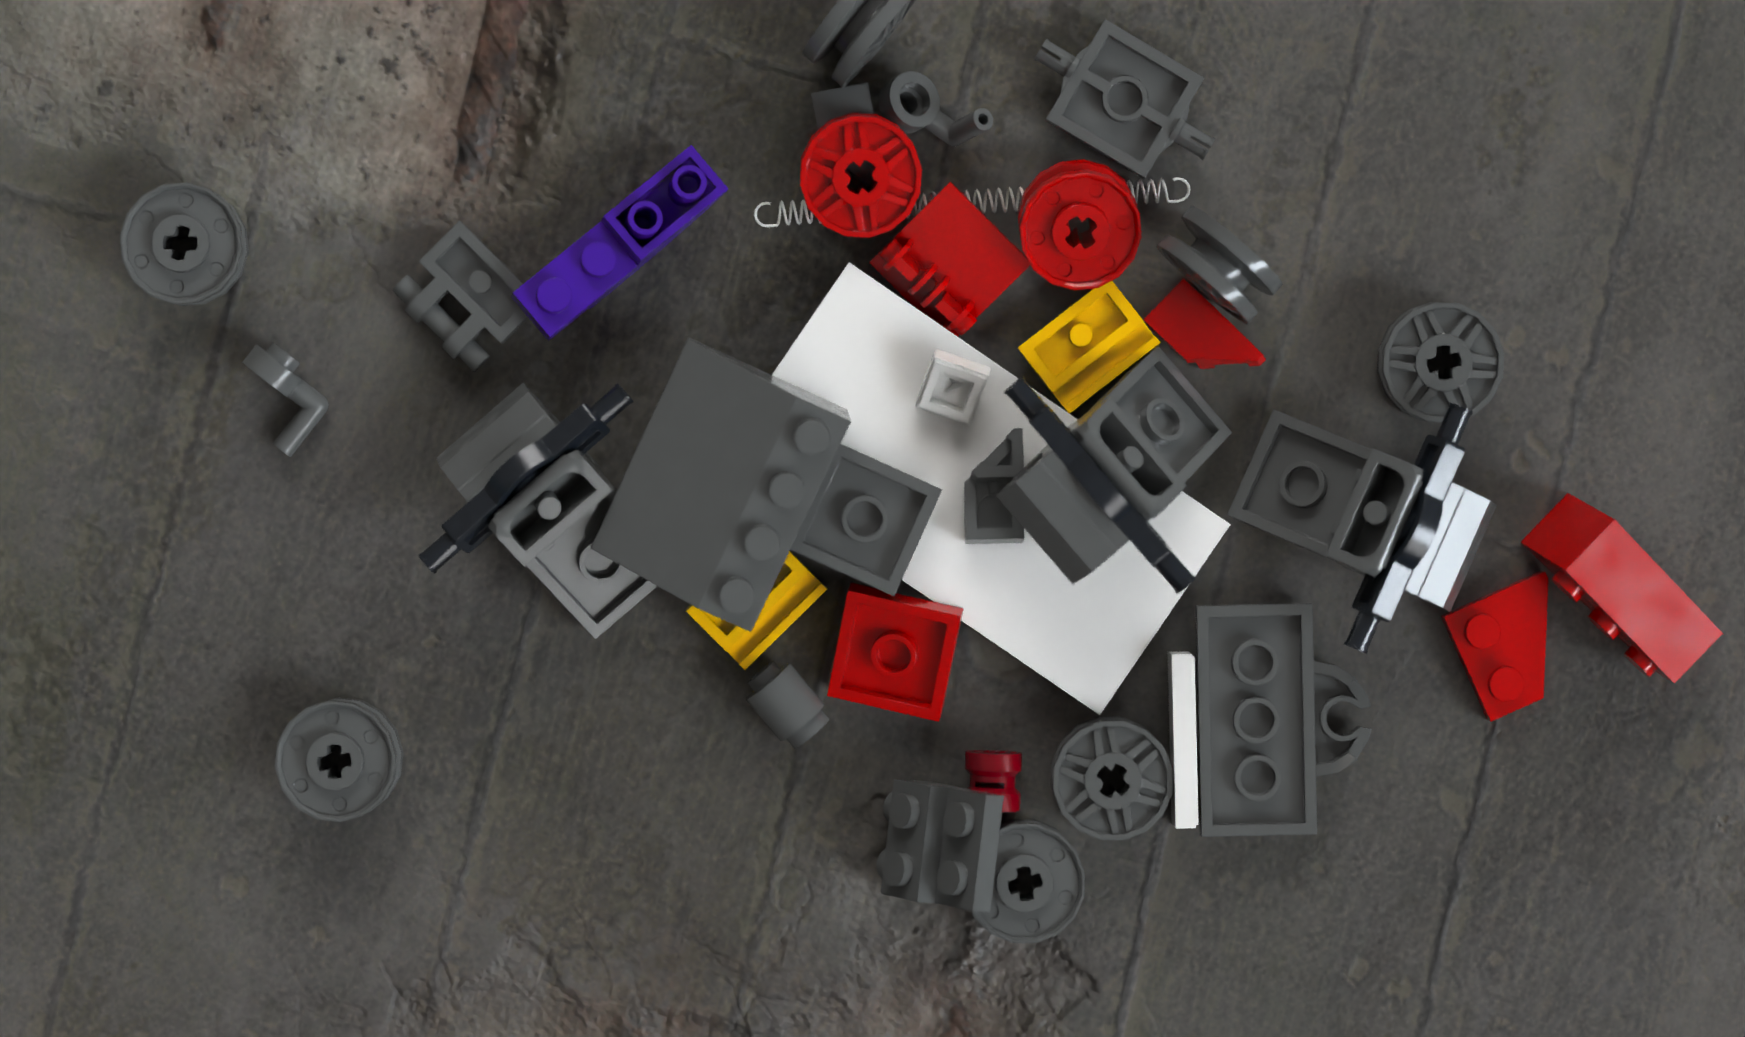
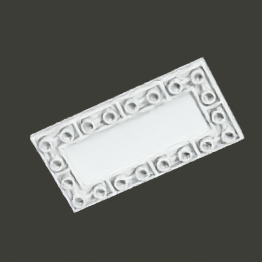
[772,262,1231,715]

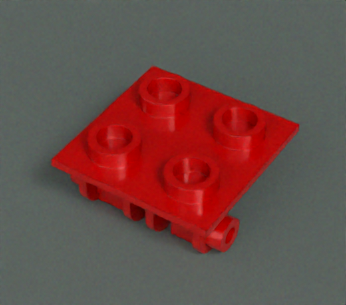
[869,181,1030,337]

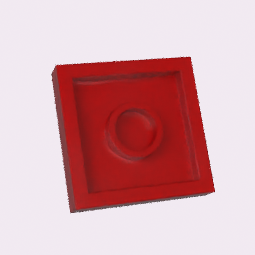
[827,583,964,722]

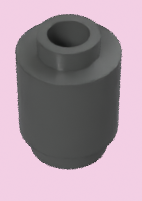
[745,661,829,749]

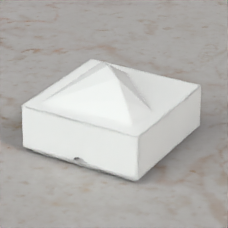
[915,349,991,425]

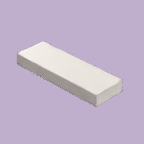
[1167,651,1199,829]

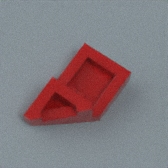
[1143,278,1266,369]

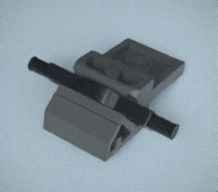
[996,345,1232,594]
[418,382,657,640]
[1227,402,1497,654]

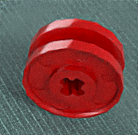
[800,112,922,238]
[1017,159,1142,291]

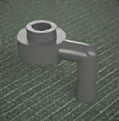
[878,71,993,146]
[242,342,329,457]

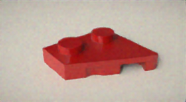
[1441,571,1549,722]

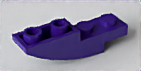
[511,145,728,341]

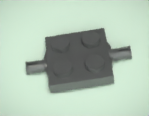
[1034,19,1215,179]

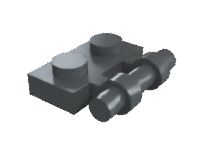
[392,220,528,372]

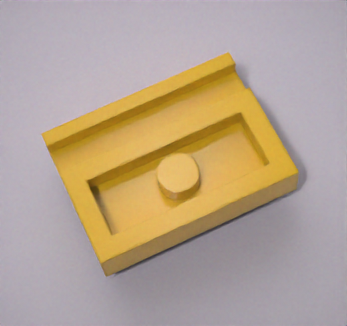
[1017,281,1160,414]
[686,551,827,670]

